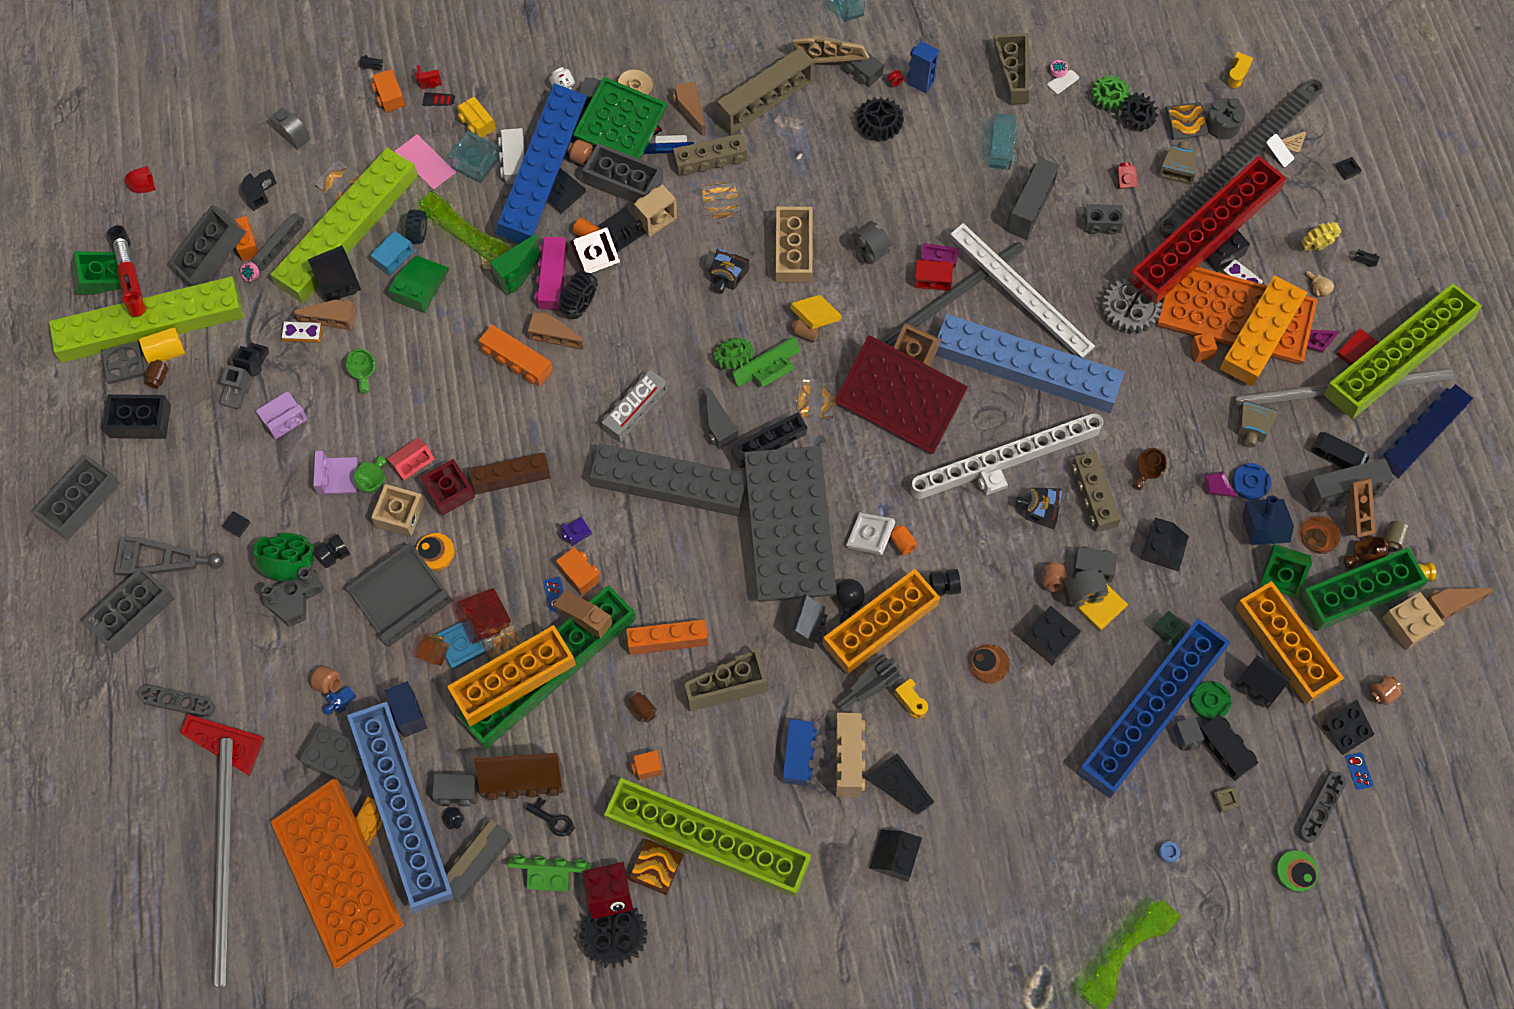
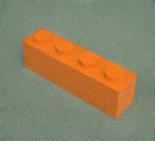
[478,324,553,386]
[627,620,708,655]

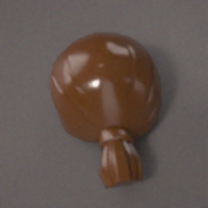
[1132,448,1167,491]
[1344,535,1388,568]

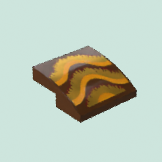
[629,839,684,895]

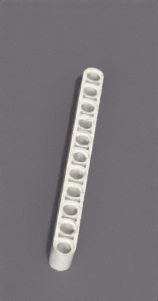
[910,414,1103,499]

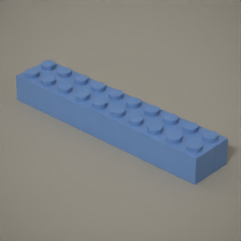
[935,314,1124,413]
[347,702,453,913]

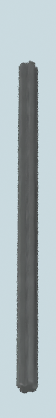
[853,242,1025,363]

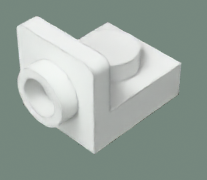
[978,469,1008,495]

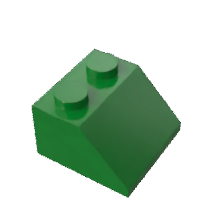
[1260,544,1312,598]

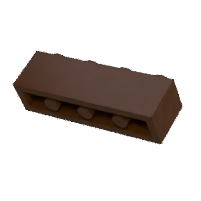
[470,452,551,495]

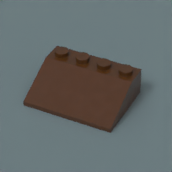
[474,753,564,800]

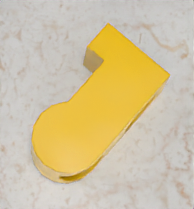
[1226,51,1253,88]
[894,678,928,719]

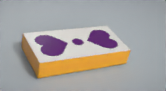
[1223,259,1263,284]
[282,322,322,342]

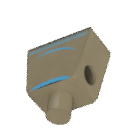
[1158,141,1196,185]
[1237,400,1279,447]

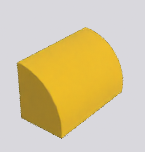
[139,327,186,365]

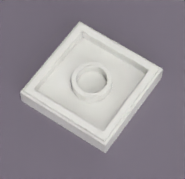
[846,512,895,555]

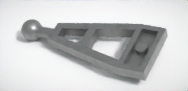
[114,536,224,576]

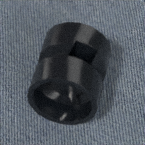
[314,533,350,568]
[929,569,961,596]

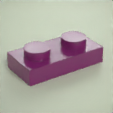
[920,243,959,268]

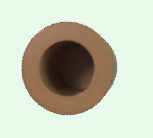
[792,318,821,342]

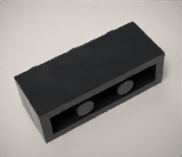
[1200,714,1259,781]

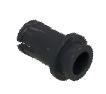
[360,55,383,70]
[1354,249,1380,267]

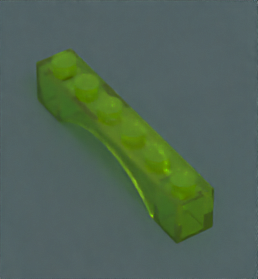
[419,190,512,262]
[1080,899,1181,1009]

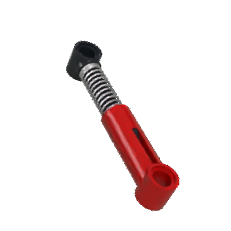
[107,225,147,317]

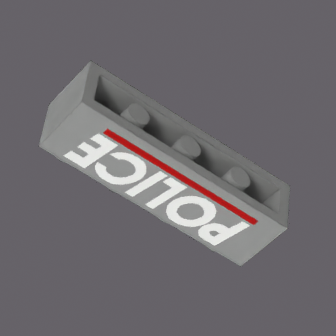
[602,370,668,443]

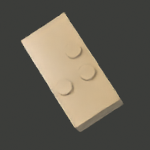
[776,206,813,282]

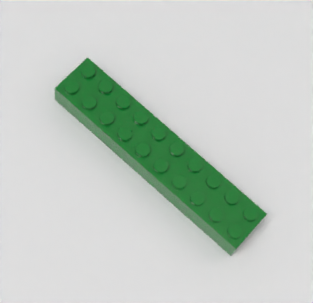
[457,585,636,750]

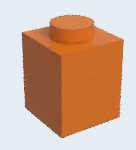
[1190,333,1218,362]
[631,750,663,780]

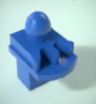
[323,686,357,715]

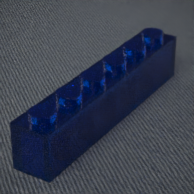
[1382,384,1473,479]

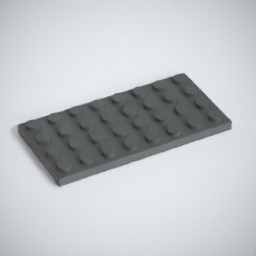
[744,446,837,602]

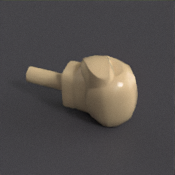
[1306,271,1334,296]

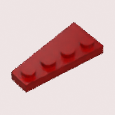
[180,714,264,776]

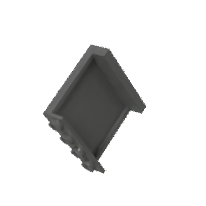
[346,542,453,647]

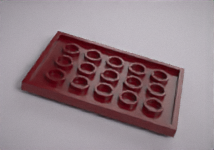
[834,335,969,454]

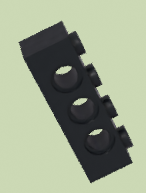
[731,412,808,468]

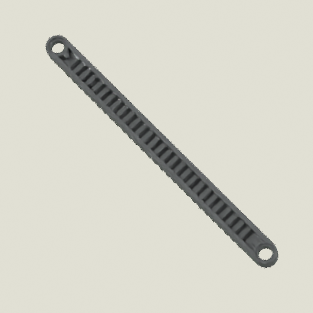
[1159,79,1323,238]

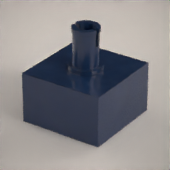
[1242,495,1294,545]
[385,681,427,737]

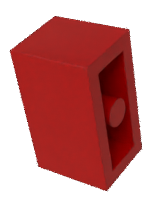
[914,259,953,291]

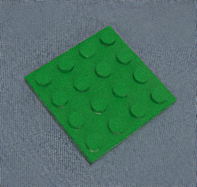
[573,77,668,159]

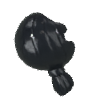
[834,578,865,623]

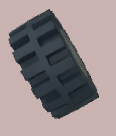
[405,209,427,243]

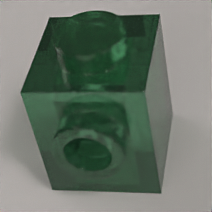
[1152,611,1187,646]

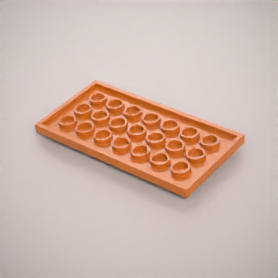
[1157,267,1318,365]
[270,779,404,969]

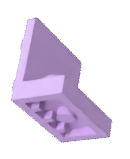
[256,391,308,439]
[314,451,358,495]

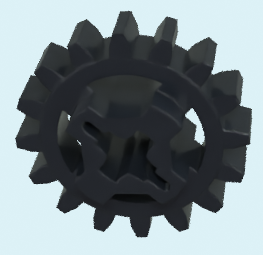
[1120,92,1158,131]

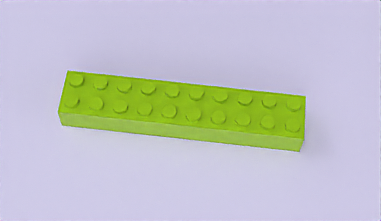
[270,147,418,303]
[49,276,244,363]
[1324,283,1482,419]
[604,778,812,898]

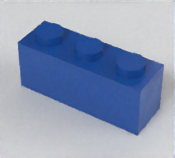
[907,41,939,93]
[783,719,817,786]

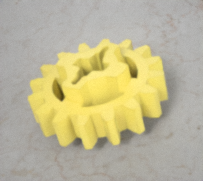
[1301,222,1341,252]

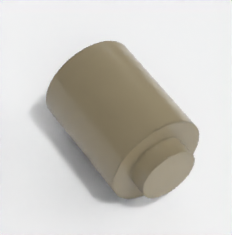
[1385,521,1409,552]

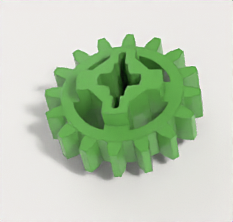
[1091,74,1130,111]
[713,337,754,370]

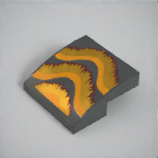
[1165,102,1208,140]

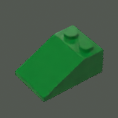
[490,234,541,296]
[71,251,133,294]
[388,255,449,313]

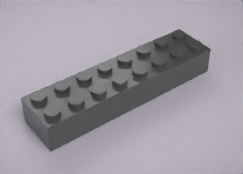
[590,443,747,517]

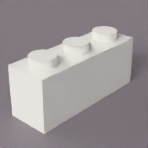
[498,128,525,184]

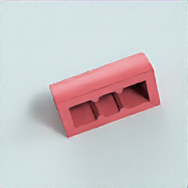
[387,438,435,480]

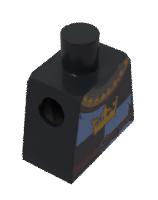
[710,248,749,294]
[1015,488,1062,529]

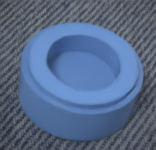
[1158,841,1180,863]

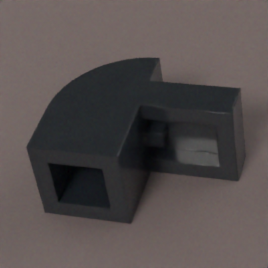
[241,169,277,211]
[232,342,269,376]

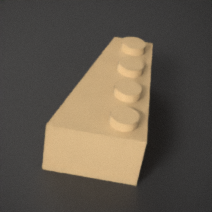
[836,713,865,797]

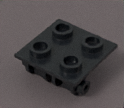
[597,208,646,252]
[1322,700,1375,755]

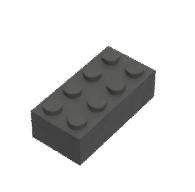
[582,143,663,202]
[1006,157,1060,240]
[169,205,247,285]
[32,455,120,541]
[1303,458,1394,513]
[82,566,175,654]

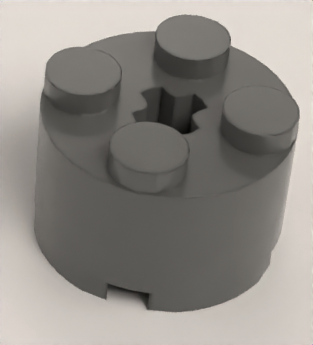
[1206,98,1245,140]
[848,221,891,264]
[1064,569,1109,608]

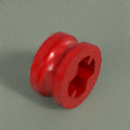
[887,70,905,87]

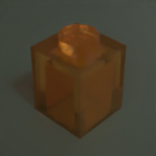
[416,633,450,666]

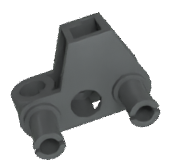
[261,567,324,627]

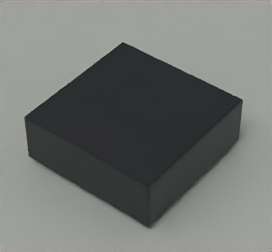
[1336,157,1362,180]
[222,511,251,538]

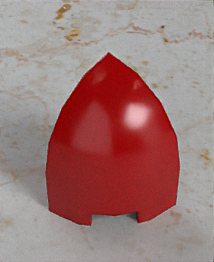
[124,166,156,194]

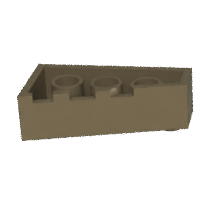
[994,33,1029,104]
[684,647,768,711]

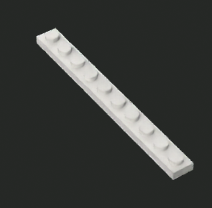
[950,223,1095,358]

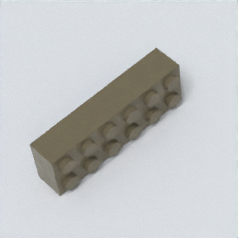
[717,47,814,135]

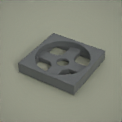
[101,341,145,384]

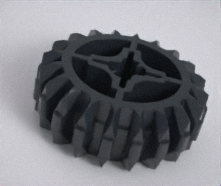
[856,96,904,142]
[559,270,598,319]

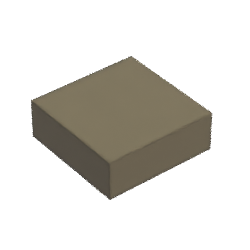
[1213,787,1241,813]

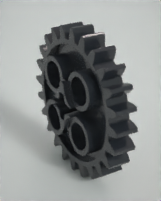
[579,908,648,969]

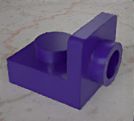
[560,517,592,546]

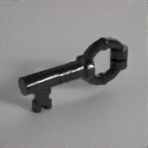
[525,797,575,837]

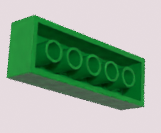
[1299,547,1428,631]

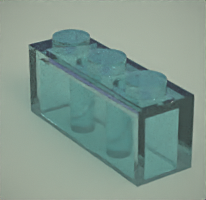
[989,113,1019,170]

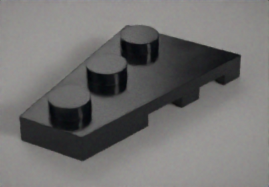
[865,753,935,815]

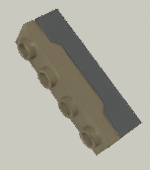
[445,819,513,905]

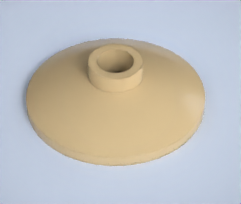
[618,70,653,95]

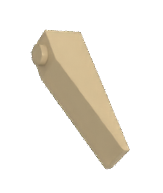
[792,35,869,63]

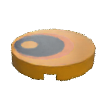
[416,533,455,571]

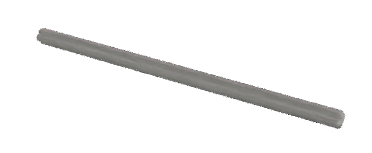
[1235,368,1454,407]
[213,738,233,987]

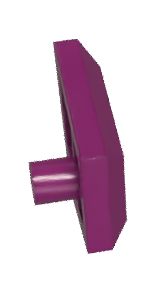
[1307,330,1339,353]
[1204,471,1236,497]

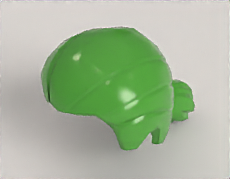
[346,348,375,394]
[352,456,387,493]

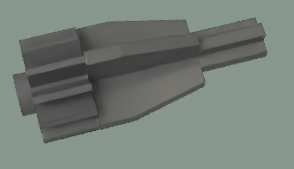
[836,653,902,711]

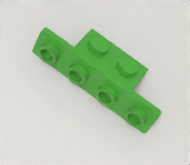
[732,337,800,387]
[507,855,592,892]

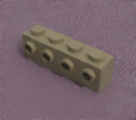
[673,133,747,176]
[1071,451,1121,532]

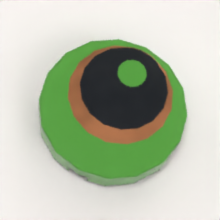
[1276,850,1319,893]

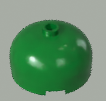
[253,533,314,582]

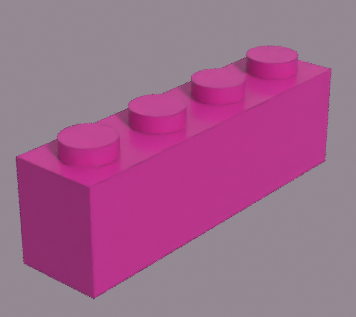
[535,237,568,310]

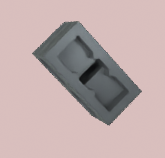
[1084,204,1124,234]

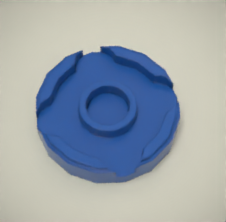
[1232,463,1271,500]

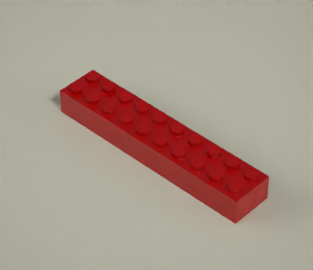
[1129,156,1286,304]

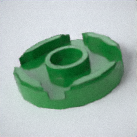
[1191,681,1232,720]

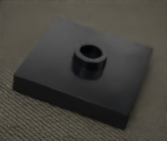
[547,168,586,214]

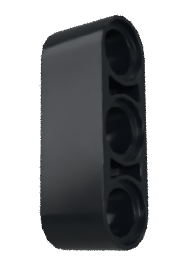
[1311,432,1370,469]

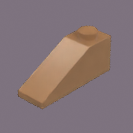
[672,82,705,135]
[294,299,357,330]
[528,312,584,350]
[1345,478,1375,538]
[1428,588,1493,621]
[553,590,612,639]

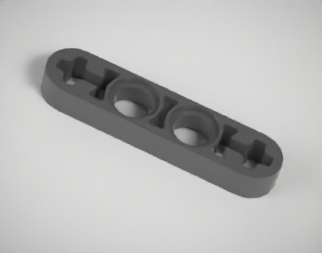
[252,213,304,271]
[138,685,216,717]
[1299,772,1346,843]

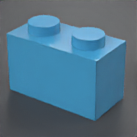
[371,231,414,276]

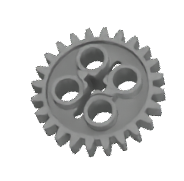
[1102,278,1163,334]

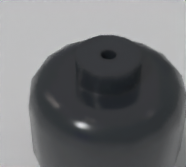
[442,807,465,829]

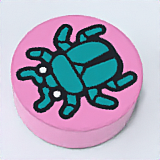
[1050,60,1068,77]
[240,262,259,281]

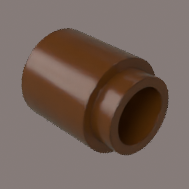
[144,360,169,389]
[628,692,657,723]

